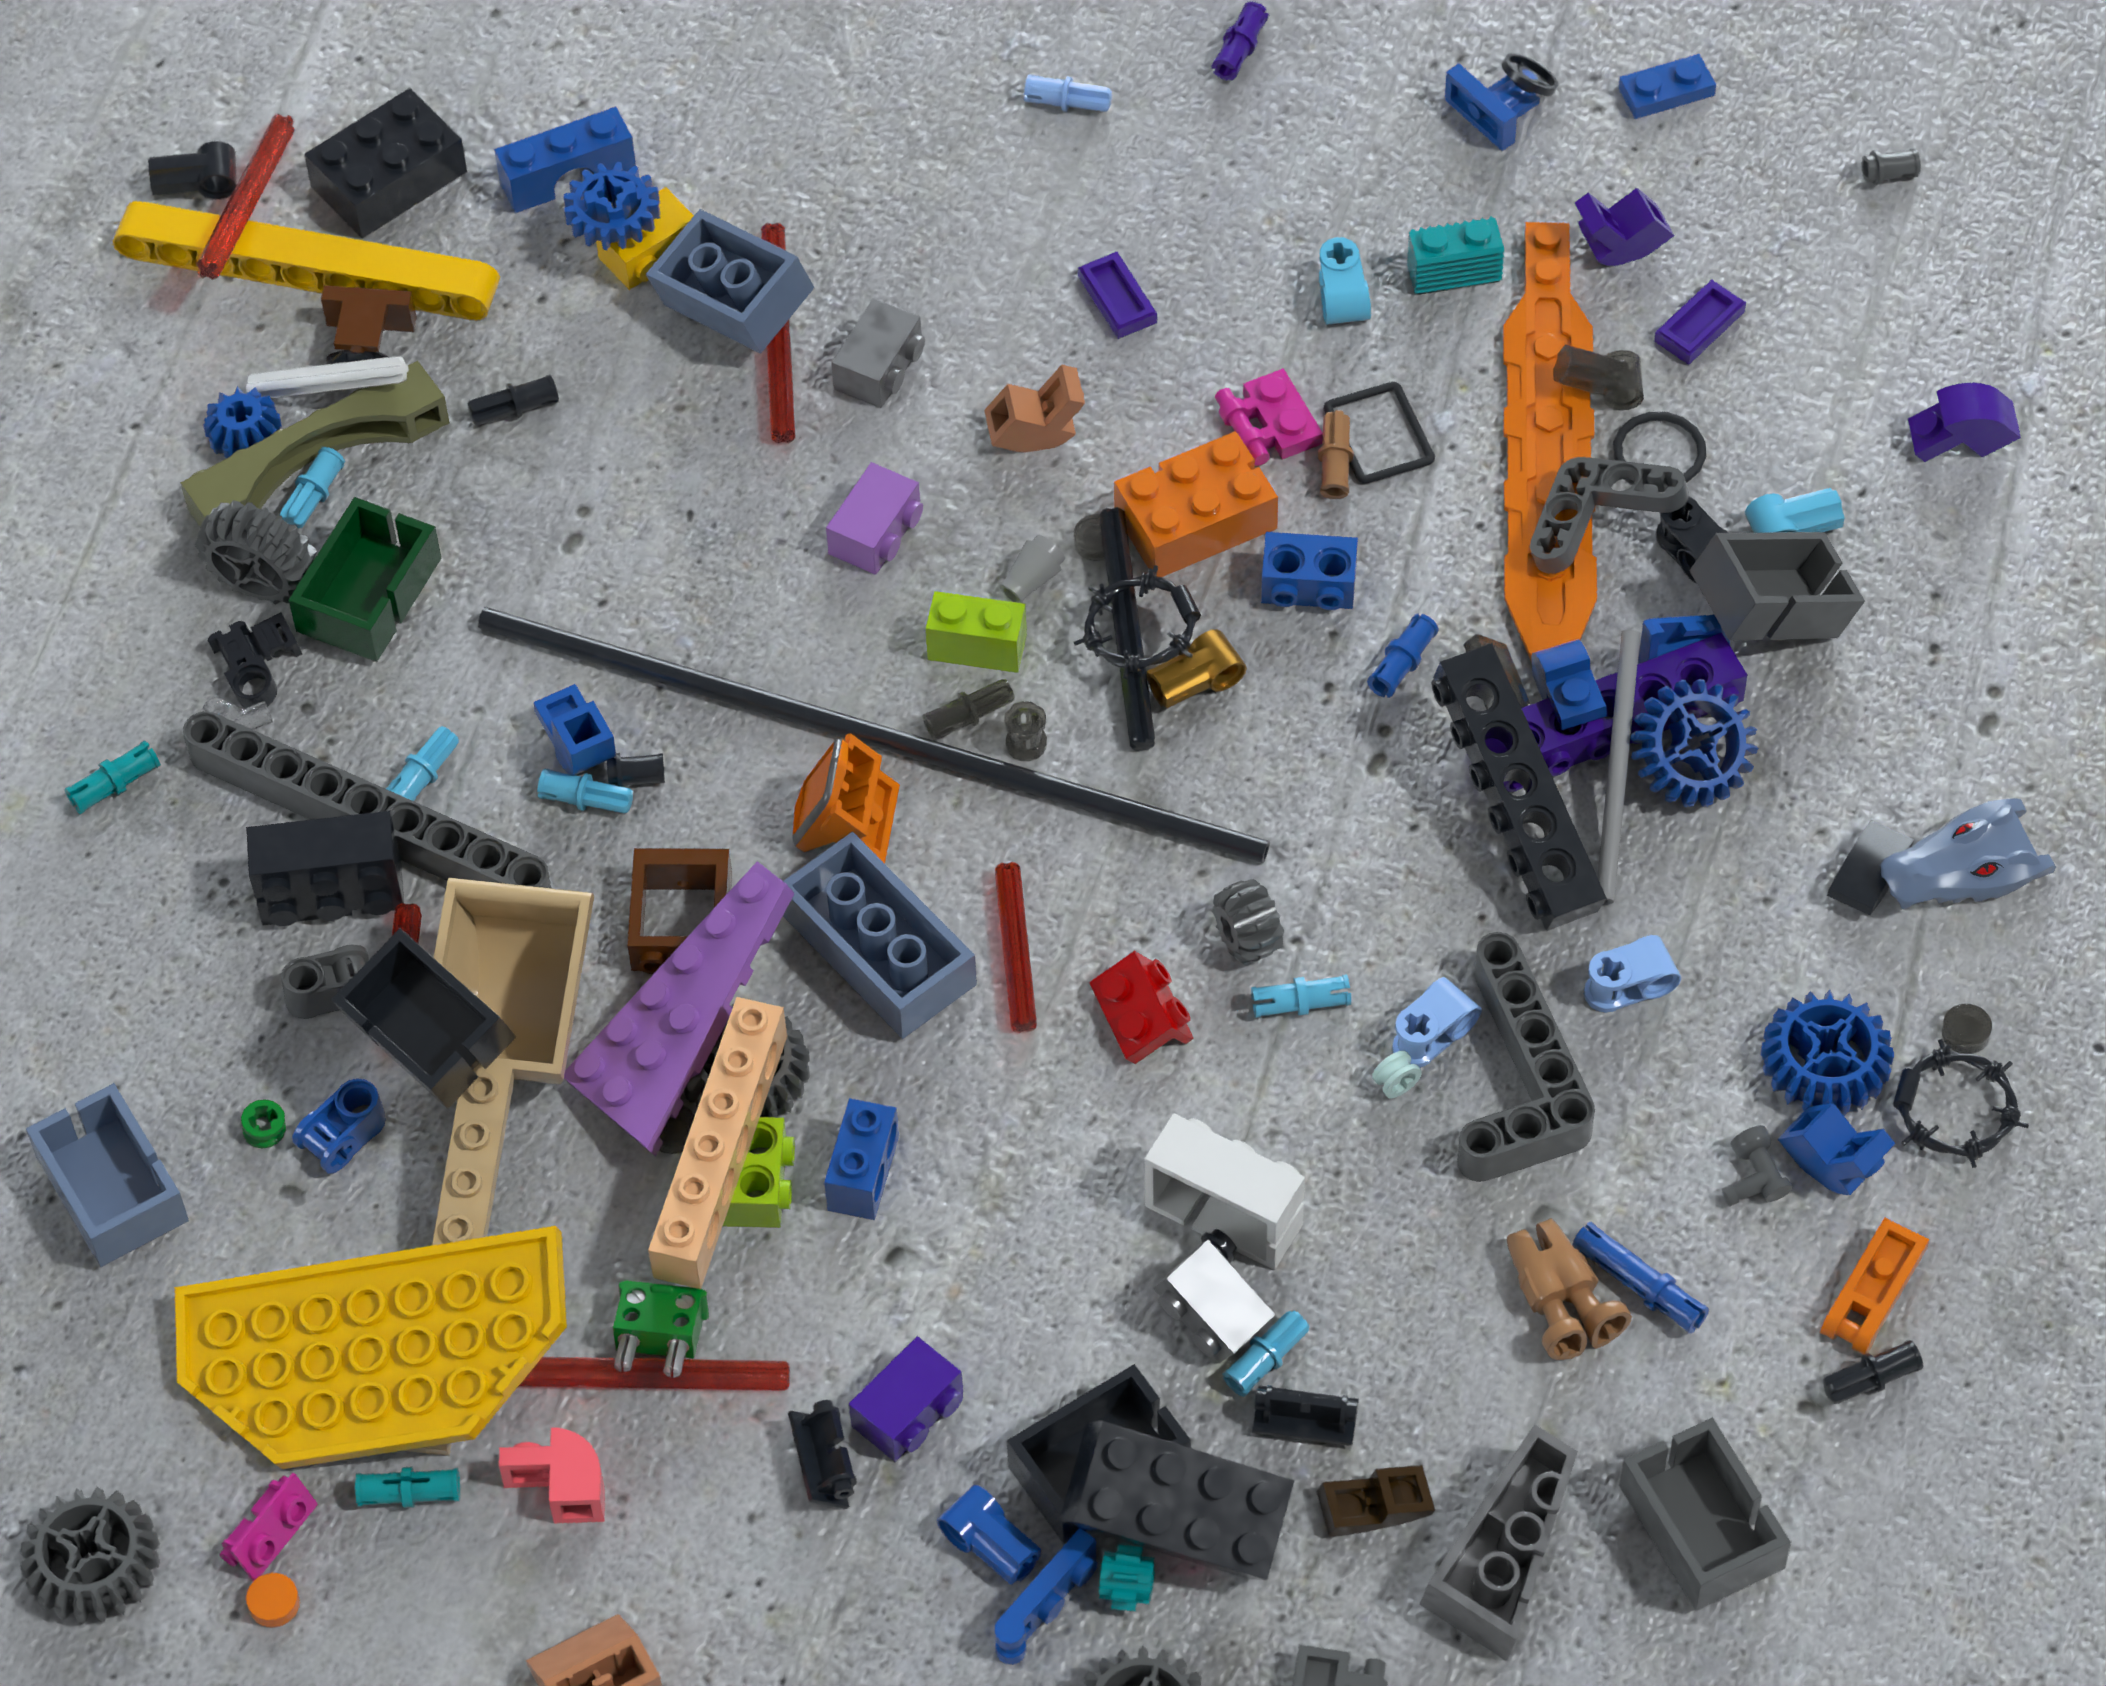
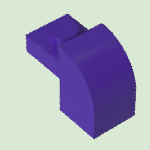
[1574,188,1675,266]
[1908,382,2021,462]

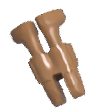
[1507,1218,1632,1360]

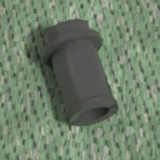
[1861,149,1921,185]

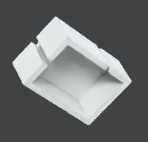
[1144,1113,1305,1270]

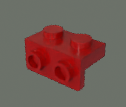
[1089,951,1194,1064]

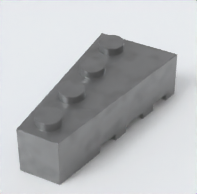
[1419,1424,1578,1661]

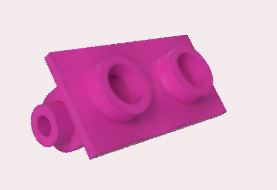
[219,1473,318,1581]

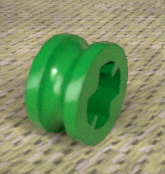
[241,1099,286,1149]

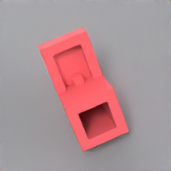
[499,1428,605,1523]

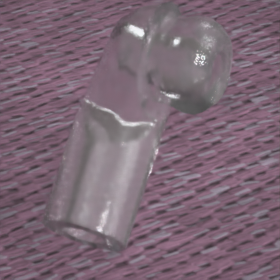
[202,696,273,730]

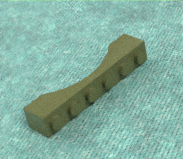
[180,361,450,527]

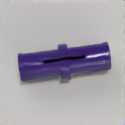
[1211,1,1269,81]

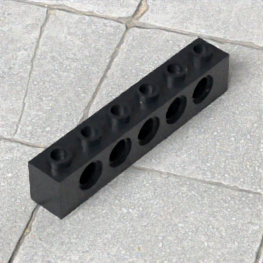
[1431,643,1607,931]

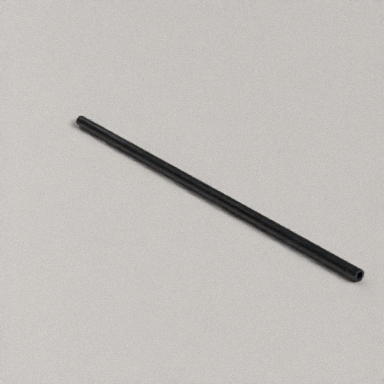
[478,607,1270,863]

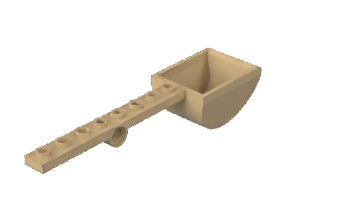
[404,878,594,1456]

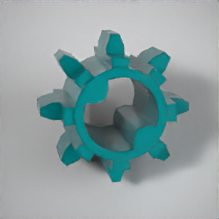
[1099,1545,1155,1612]

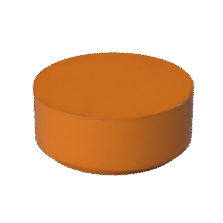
[246,1573,300,1627]

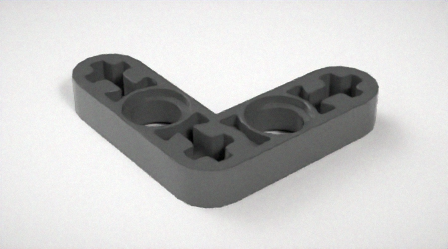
[1530,457,1689,574]

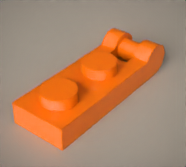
[1820,1217,1929,1355]

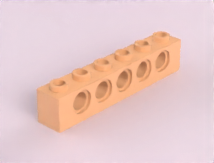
[648,997,787,1289]

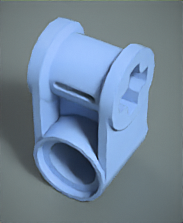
[1583,935,1681,1013]
[1392,977,1482,1068]

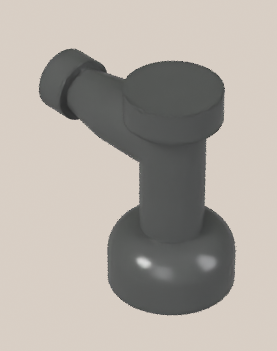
[1721,1125,1793,1206]

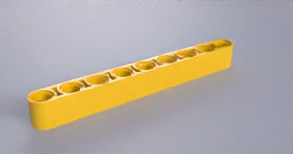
[113,201,500,320]

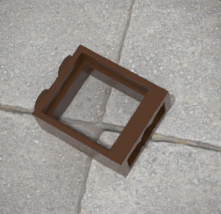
[627,848,732,974]

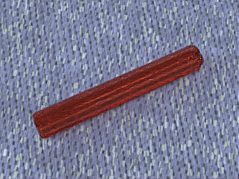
[995,862,1037,1033]

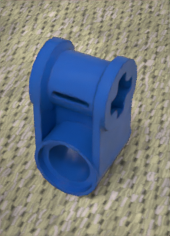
[292,1078,386,1174]

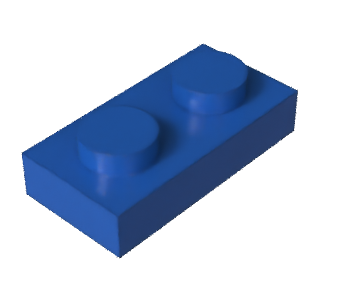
[1618,54,1717,119]

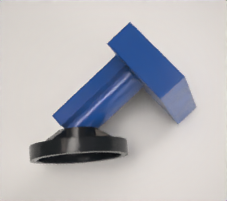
[1444,53,1559,151]

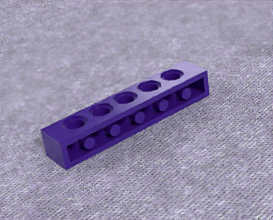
[1485,633,1748,792]

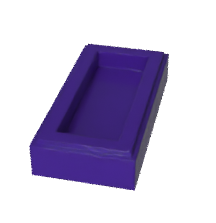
[1078,251,1157,339]
[1654,279,1746,365]

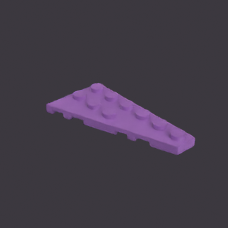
[564,861,795,1157]

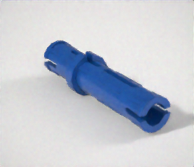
[1572,1222,1709,1334]

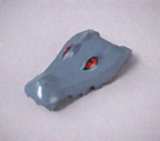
[1880,798,2056,909]

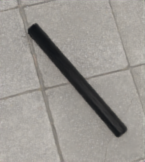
[1100,507,1155,751]

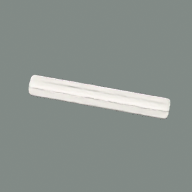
[246,356,409,398]

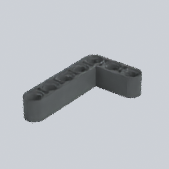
[1457,932,1595,1182]

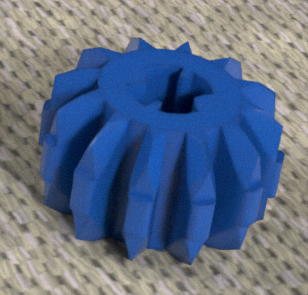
[203,386,282,458]

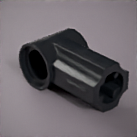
[148,141,237,200]

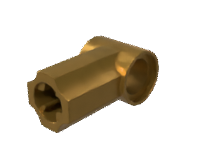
[1147,629,1247,708]

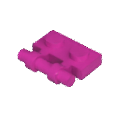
[1215,368,1323,466]

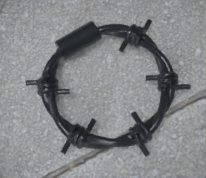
[1073,565,1201,680]
[1893,1039,2029,1168]

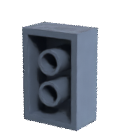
[646,209,815,354]

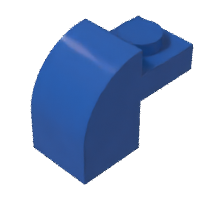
[1531,639,1607,730]
[533,684,616,776]
[1777,1103,1895,1195]

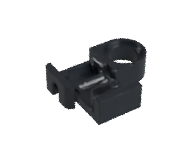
[208,612,303,710]

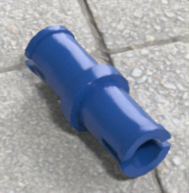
[1367,614,1439,698]

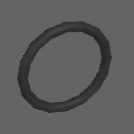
[1613,412,1707,487]

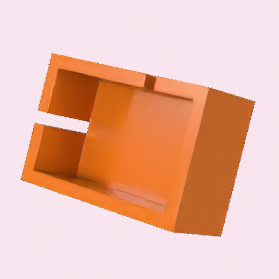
[1114,431,1278,577]

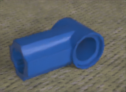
[937,1485,1041,1585]

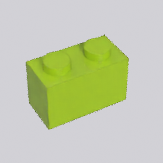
[925,591,1027,673]

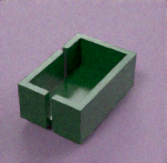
[288,497,442,662]

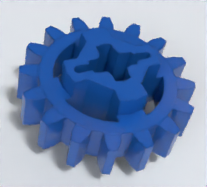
[563,162,661,250]

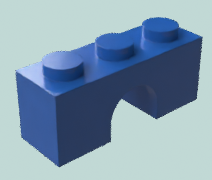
[494,107,636,214]

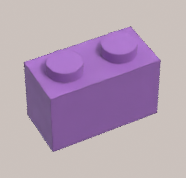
[826,462,923,575]

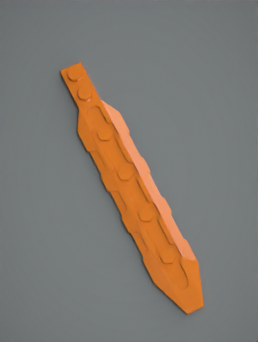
[1503,222,1597,663]

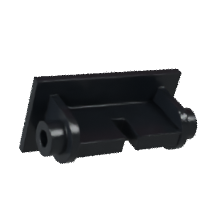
[1252,1385,1359,1446]
[788,1400,857,1509]

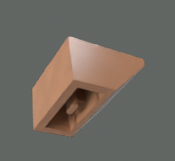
[526,1614,662,1686]

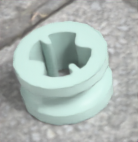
[1372,1051,1422,1098]

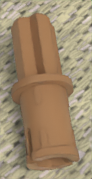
[1318,410,1354,499]

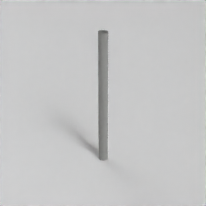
[1597,630,1640,904]

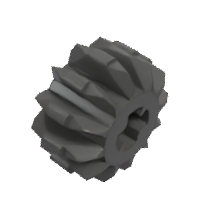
[1212,878,1284,964]

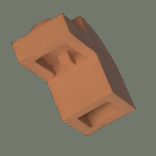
[984,364,1085,453]

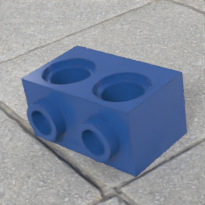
[1261,532,1358,610]
[824,1098,899,1220]

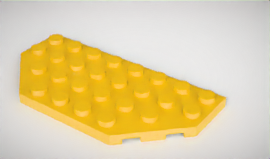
[175,1226,567,1469]

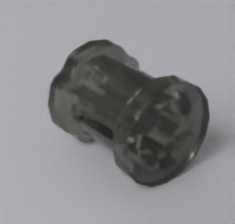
[1004,701,1047,762]

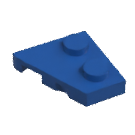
[1638,615,1730,664]

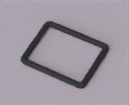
[1323,381,1435,484]

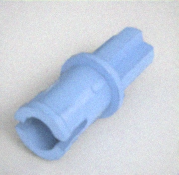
[1024,74,1112,112]

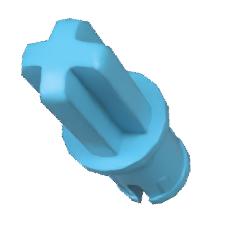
[280,447,345,528]
[385,726,459,801]
[537,768,633,813]
[1222,1311,1309,1397]

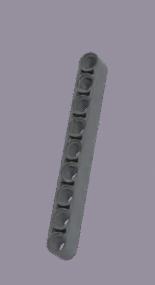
[183,711,552,888]

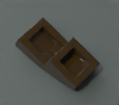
[1316,1465,1435,1537]

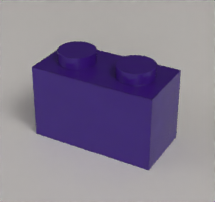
[848,1336,964,1462]

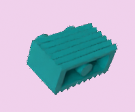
[1407,216,1505,294]

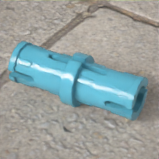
[1251,974,1352,1018]

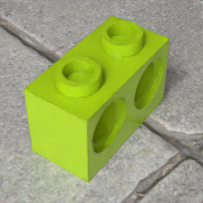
[723,1117,795,1228]

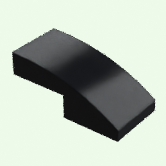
[1827,820,1914,915]

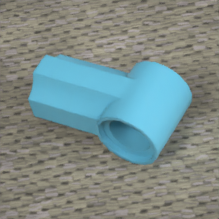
[1745,488,1845,533]

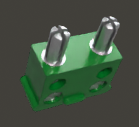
[613,1280,709,1378]

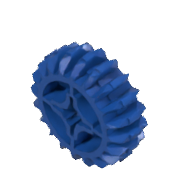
[1630,679,1759,807]
[1760,990,1894,1116]

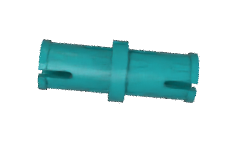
[64,740,161,814]
[355,1467,461,1508]

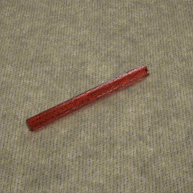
[196,113,295,280]
[761,222,795,444]
[519,1357,791,1391]

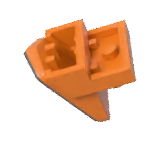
[792,733,900,864]

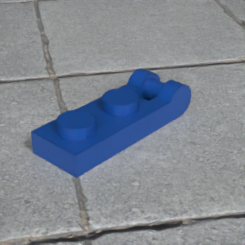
[994,1528,1098,1665]

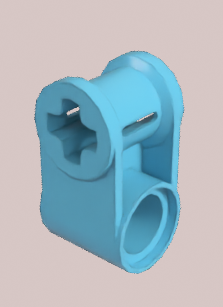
[1319,237,1371,325]

